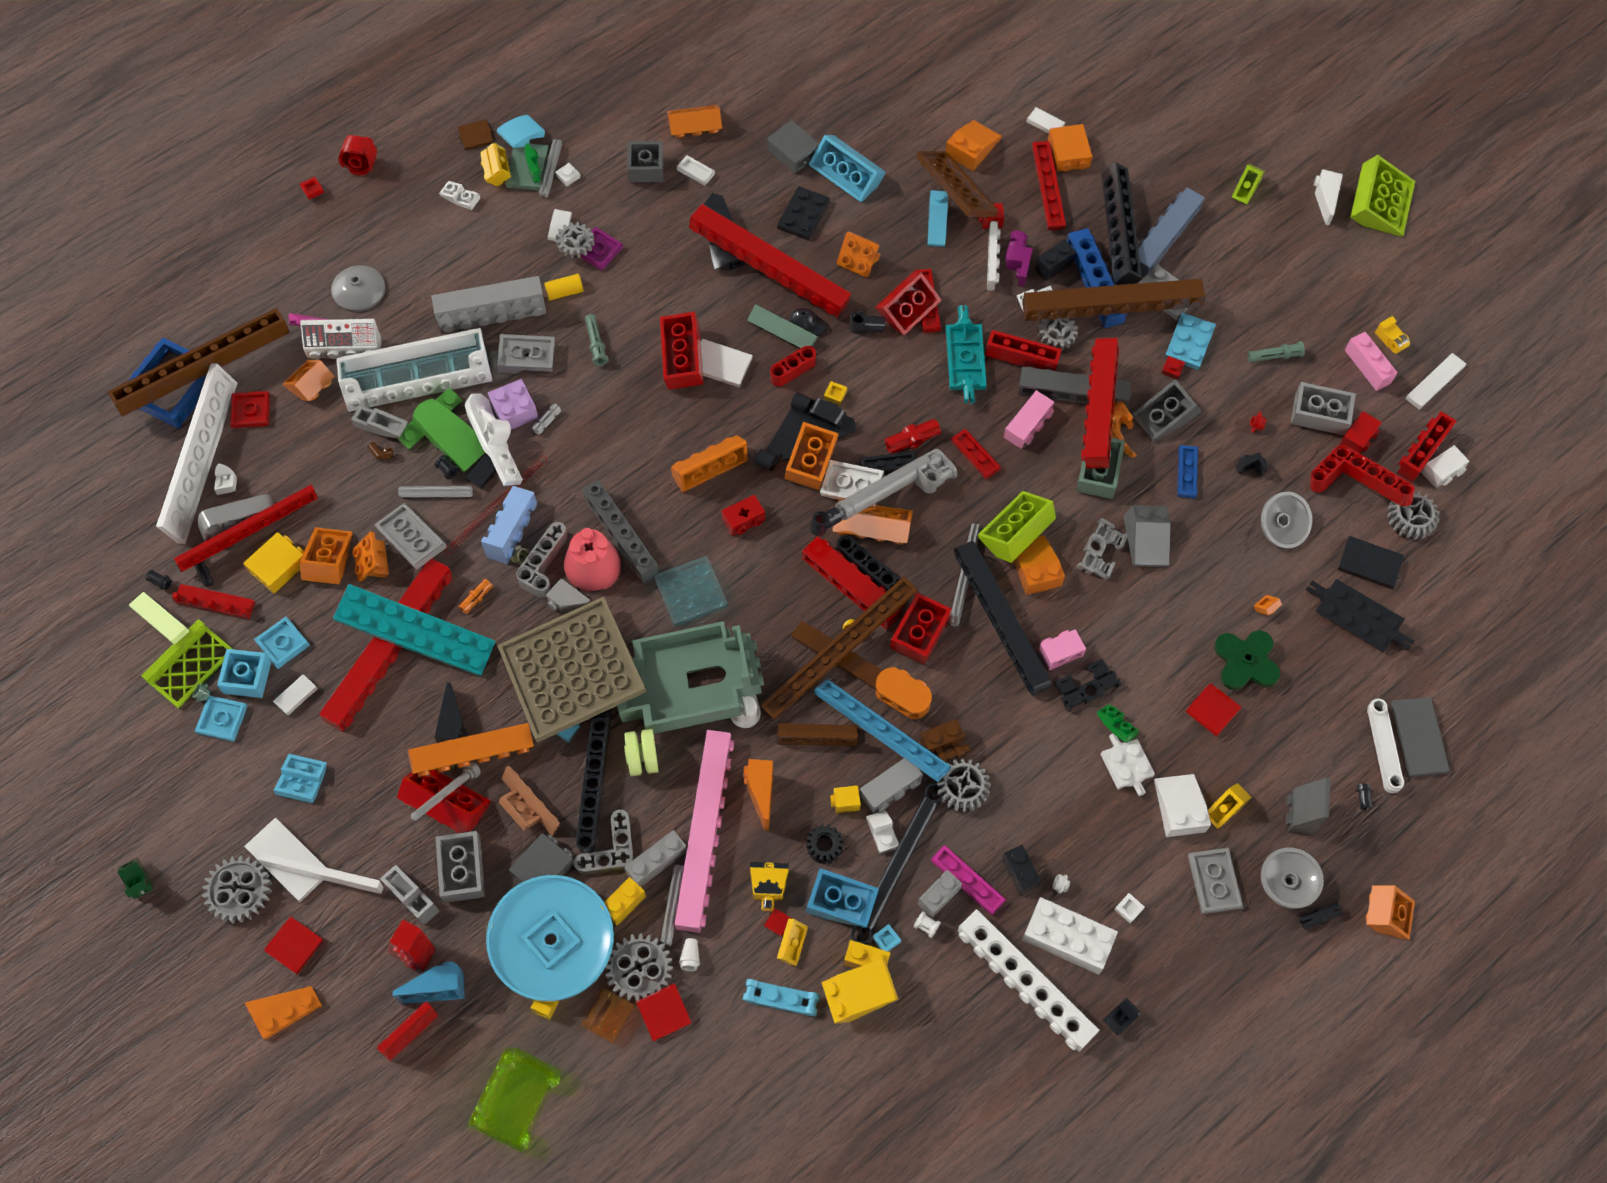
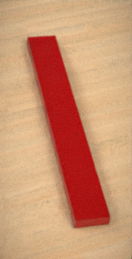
[174,485,318,572]

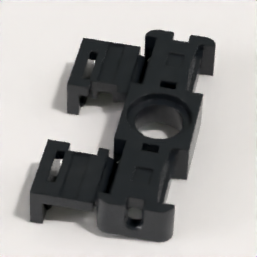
[1054,658,1121,712]

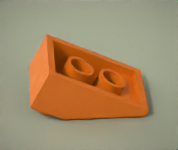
[946,120,1002,171]
[300,527,353,584]
[1014,535,1065,595]
[744,759,773,831]

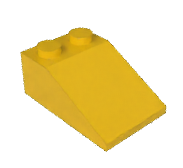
[822,959,898,1023]

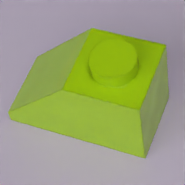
[1232,164,1265,204]

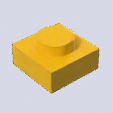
[824,381,848,405]

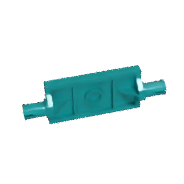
[945,305,986,404]

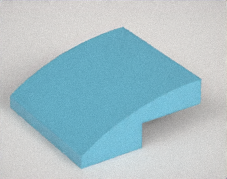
[497,115,545,148]
[274,754,327,804]

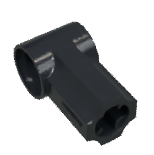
[849,311,885,334]

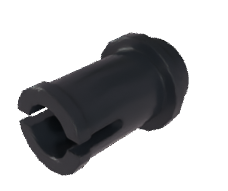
[145,570,172,590]
[1356,783,1373,810]

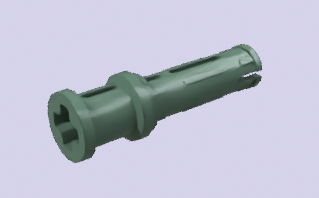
[585,314,609,366]
[1247,341,1305,363]

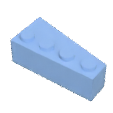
[481,486,537,565]

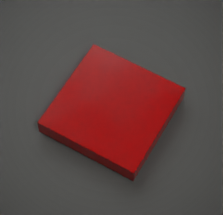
[230,391,270,428]
[263,916,324,975]
[636,983,692,1041]

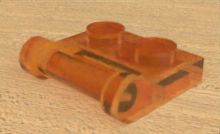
[580,988,635,1044]

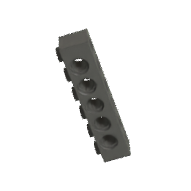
[582,480,659,584]

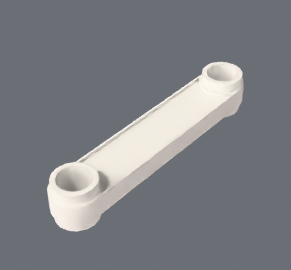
[1367,699,1404,794]

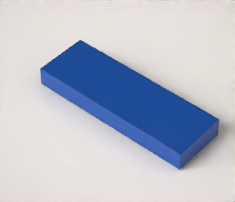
[1177,445,1198,499]

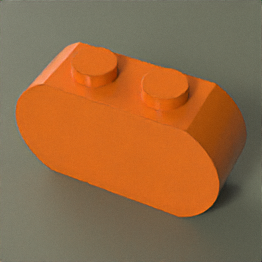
[875,667,932,720]

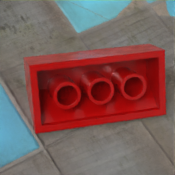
[397,770,491,833]

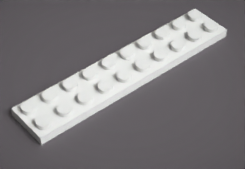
[156,363,238,544]

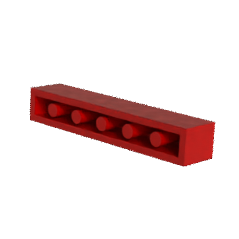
[802,536,903,630]

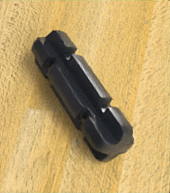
[195,561,214,587]

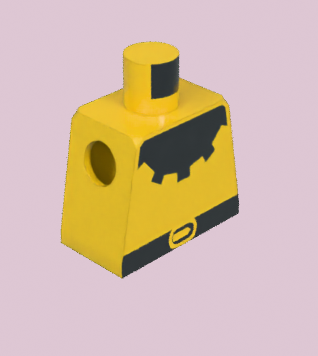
[750,862,789,911]

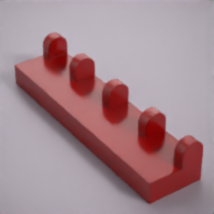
[172,584,255,620]

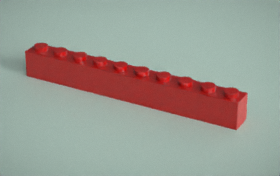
[689,204,851,318]
[319,559,452,732]

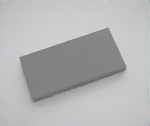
[374,503,447,570]

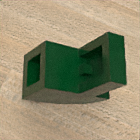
[117,857,153,900]

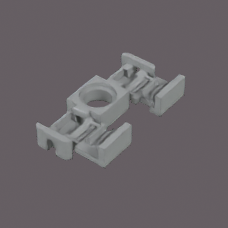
[1076,518,1127,580]

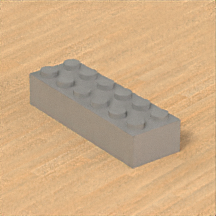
[431,276,547,333]

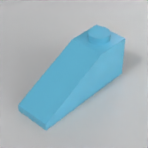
[928,190,948,247]

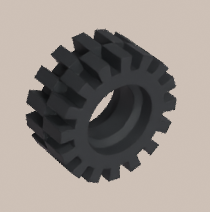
[807,824,843,864]

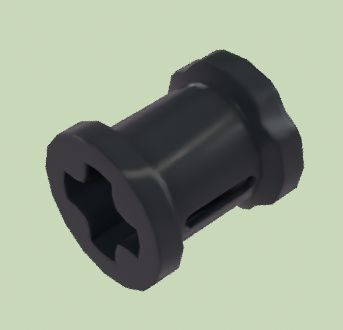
[434,455,459,480]

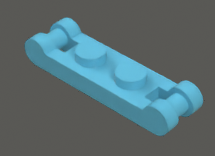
[742,979,821,1017]

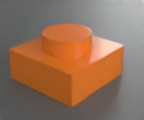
[1254,595,1282,616]

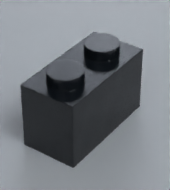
[1035,240,1076,281]
[1002,844,1041,895]

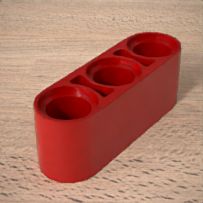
[770,346,816,387]

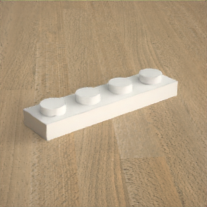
[987,222,1001,291]

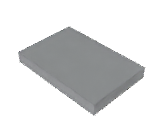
[1188,848,1243,914]

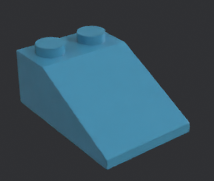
[805,868,879,928]
[393,962,464,1005]

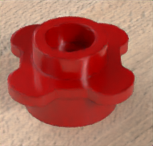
[1250,412,1266,433]

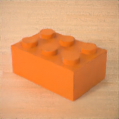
[784,422,839,491]

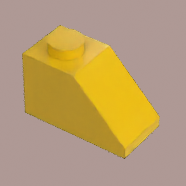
[1208,783,1252,829]

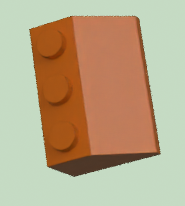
[667,105,722,138]

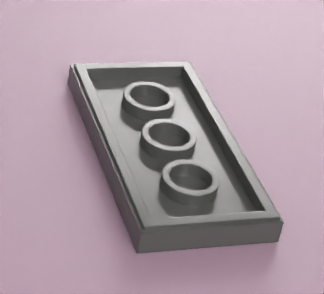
[1390,697,1450,777]

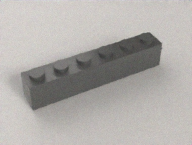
[1018,367,1131,407]

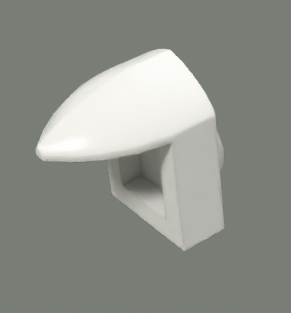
[214,463,237,495]

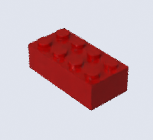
[660,311,704,390]

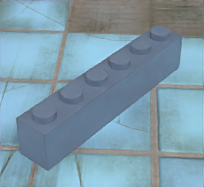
[1138,187,1205,276]

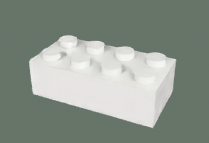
[1022,897,1118,975]

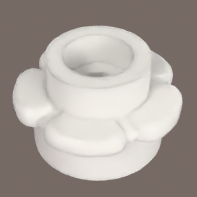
[1052,874,1070,894]

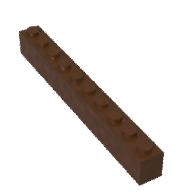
[1022,278,1206,321]
[107,308,290,417]

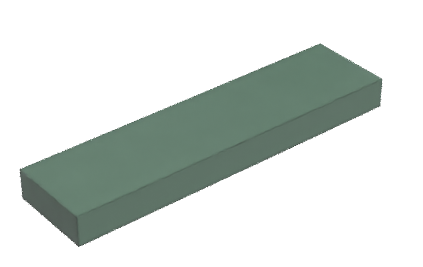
[747,304,818,348]

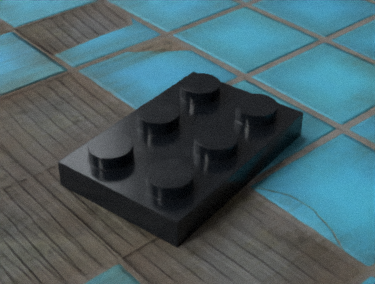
[777,186,830,241]

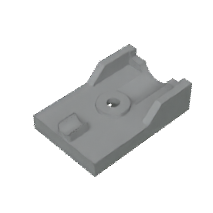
[497,334,555,374]

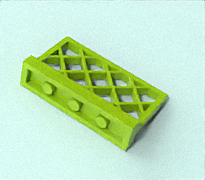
[141,619,232,709]

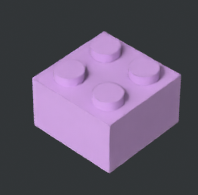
[488,379,538,430]

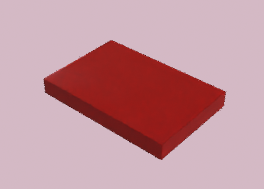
[377,1001,439,1061]

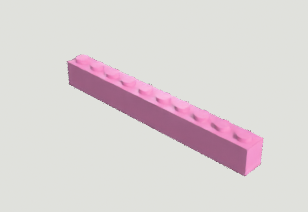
[675,730,734,933]

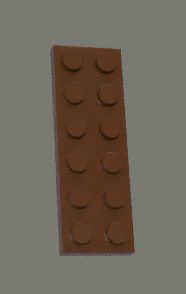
[916,151,998,218]

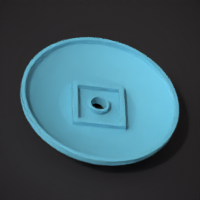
[486,875,614,1001]

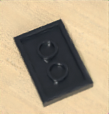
[1337,536,1404,589]

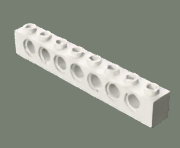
[958,909,1099,1052]

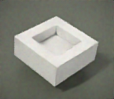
[556,163,580,186]
[1115,893,1145,923]

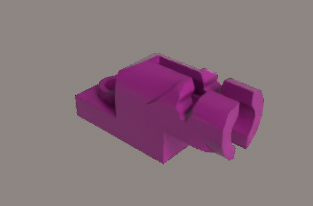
[1005,230,1033,287]

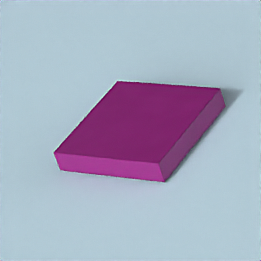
[580,227,623,271]

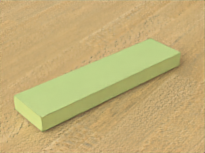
[129,592,189,645]

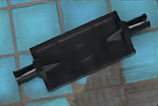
[1306,579,1415,652]

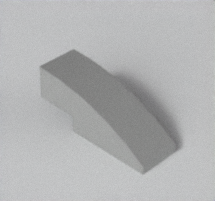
[351,405,408,438]
[380,865,439,925]

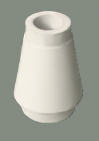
[679,938,700,972]

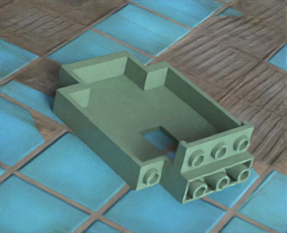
[618,621,764,734]

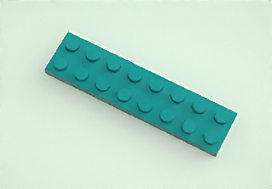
[333,584,496,677]

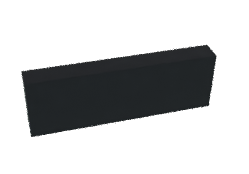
[860,451,916,474]

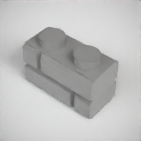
[918,870,962,918]

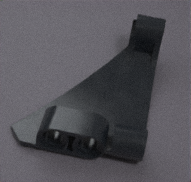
[755,392,857,471]

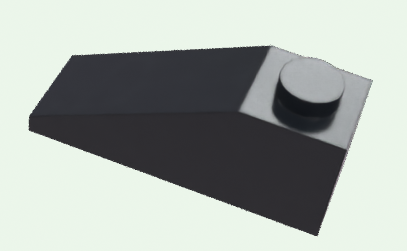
[434,682,467,743]

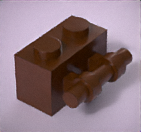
[919,719,970,763]

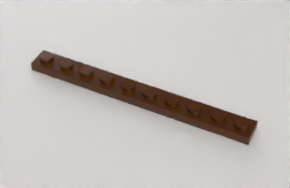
[760,576,918,721]

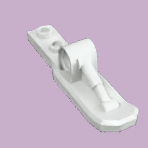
[465,394,523,486]

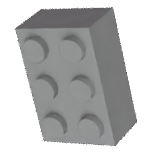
[1290,382,1356,435]
[436,831,485,903]

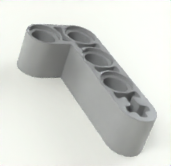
[198,494,274,541]
[516,522,568,599]

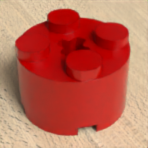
[338,135,378,176]

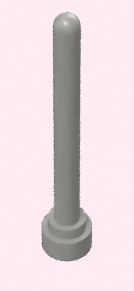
[411,762,480,820]

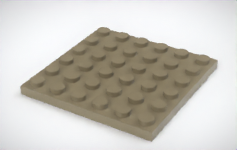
[497,597,647,743]

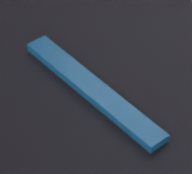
[814,679,951,782]

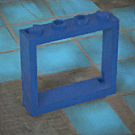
[128,337,207,429]

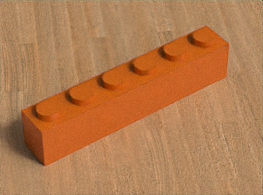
[407,723,534,777]

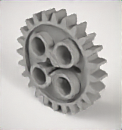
[202,856,272,924]
[605,934,673,1002]

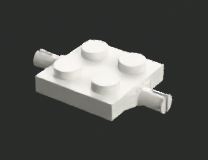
[1100,734,1155,796]

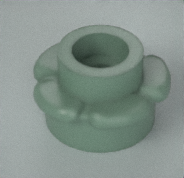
[193,683,211,702]

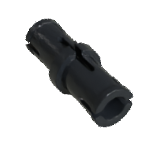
[1299,903,1343,929]

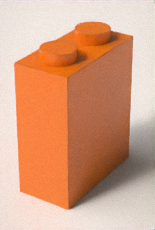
[1048,124,1092,172]

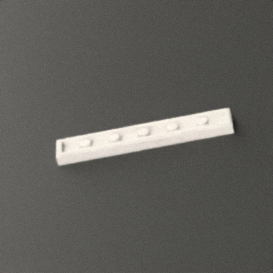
[259,853,383,894]

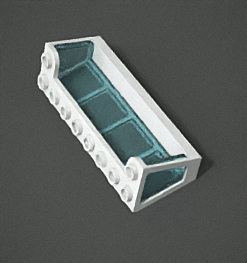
[337,328,492,412]

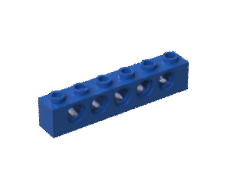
[1067,228,1128,328]

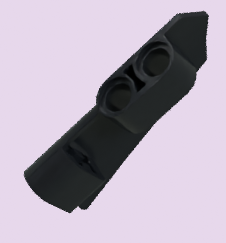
[704,193,746,271]

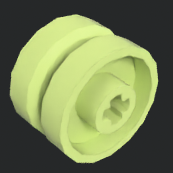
[624,729,659,776]

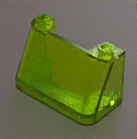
[467,1047,561,1153]

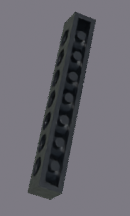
[1101,162,1142,285]

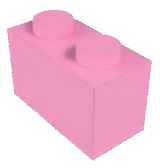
[1039,629,1086,670]

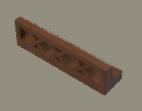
[777,723,858,746]

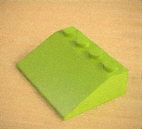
[1350,155,1415,237]

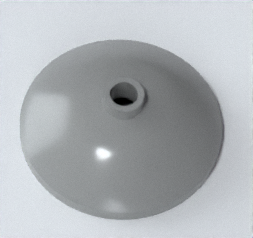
[331,265,385,312]
[1261,492,1312,548]
[1261,848,1324,909]

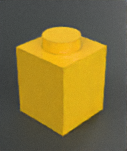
[830,785,860,813]

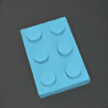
[1164,313,1216,370]

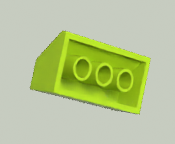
[978,491,1056,563]

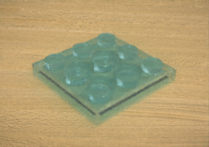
[653,556,728,627]

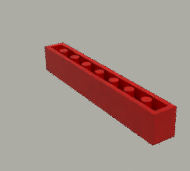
[1081,338,1120,468]

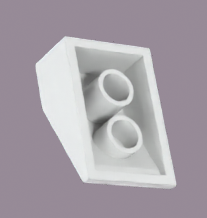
[1154,774,1211,837]

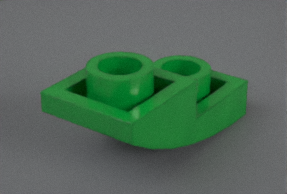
[525,143,541,184]
[1097,704,1139,743]

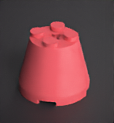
[564,528,622,592]

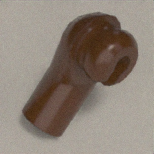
[367,442,393,460]

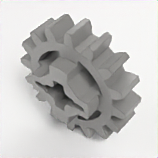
[556,222,594,258]
[1038,317,1078,350]

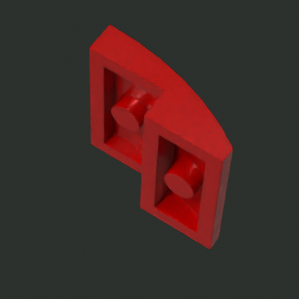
[1185,683,1242,737]

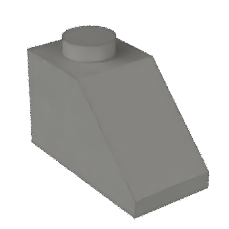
[546,579,591,614]

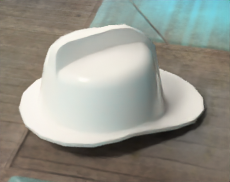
[731,695,761,728]

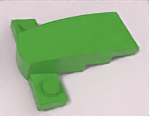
[397,387,486,473]

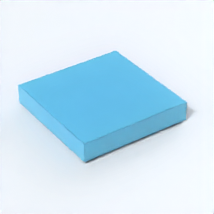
[254,616,310,669]
[195,695,248,742]

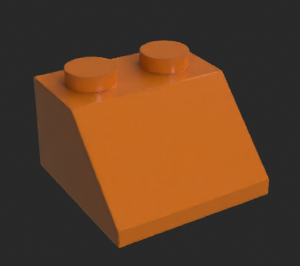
[282,360,335,401]
[1366,885,1415,940]

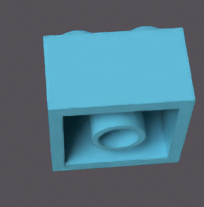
[217,649,271,698]

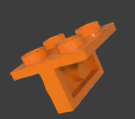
[837,232,881,277]
[353,531,389,582]

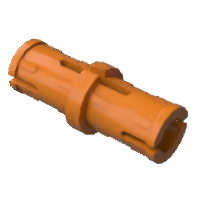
[458,579,493,614]

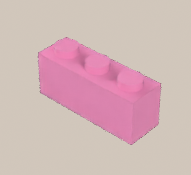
[1345,332,1398,391]
[1003,390,1054,449]

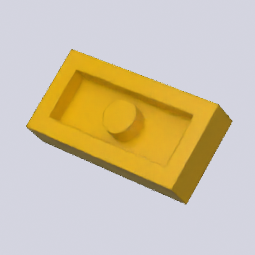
[777,919,808,966]

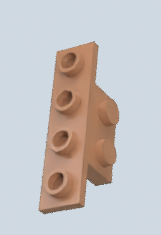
[499,766,560,836]

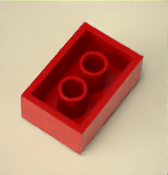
[890,592,952,665]

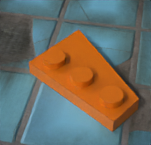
[245,986,322,1040]

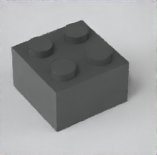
[627,141,664,182]

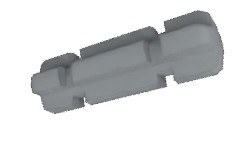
[532,403,561,435]

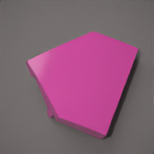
[288,313,329,327]

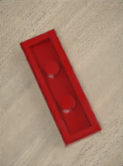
[951,428,1001,480]

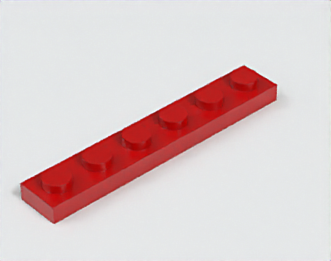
[1032,141,1066,231]

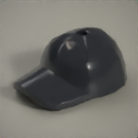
[789,308,827,337]

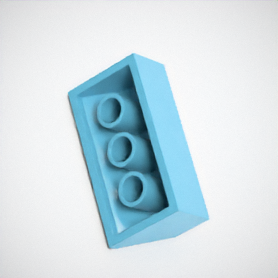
[809,135,886,202]

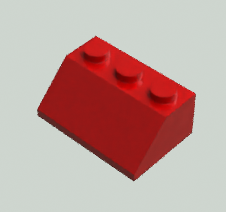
[875,272,942,335]

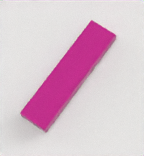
[931,845,1006,916]

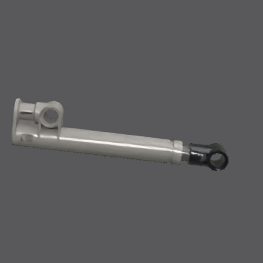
[810,449,957,536]

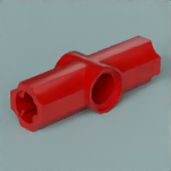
[884,419,941,454]

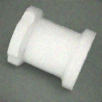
[914,911,941,938]

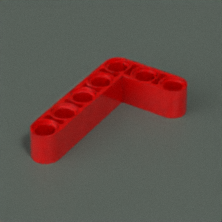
[1310,445,1415,506]

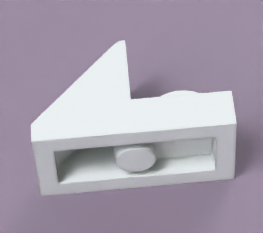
[866,810,899,854]

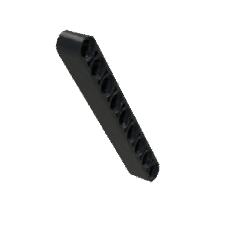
[954,541,1051,696]
[576,708,613,854]

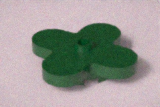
[1214,630,1280,690]

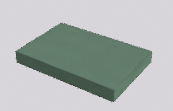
[506,144,549,191]

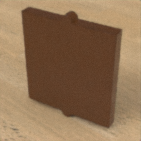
[458,119,494,150]

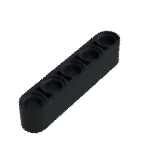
[836,535,909,606]

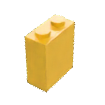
[243,532,304,594]

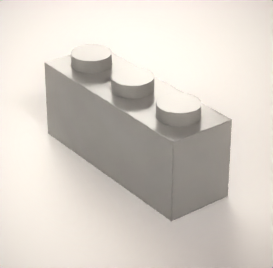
[859,758,923,814]
[624,830,687,887]

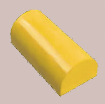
[544,273,584,301]

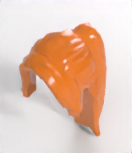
[1112,401,1137,458]

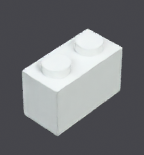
[1421,445,1469,488]

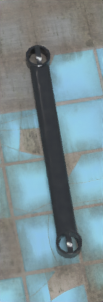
[851,783,945,945]

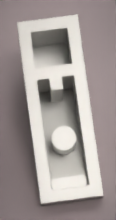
[1314,169,1343,225]

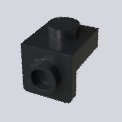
[1236,452,1268,477]
[1103,998,1141,1036]

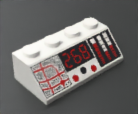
[301,319,381,360]

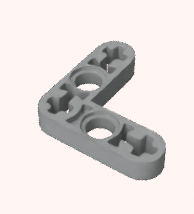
[574,810,634,874]

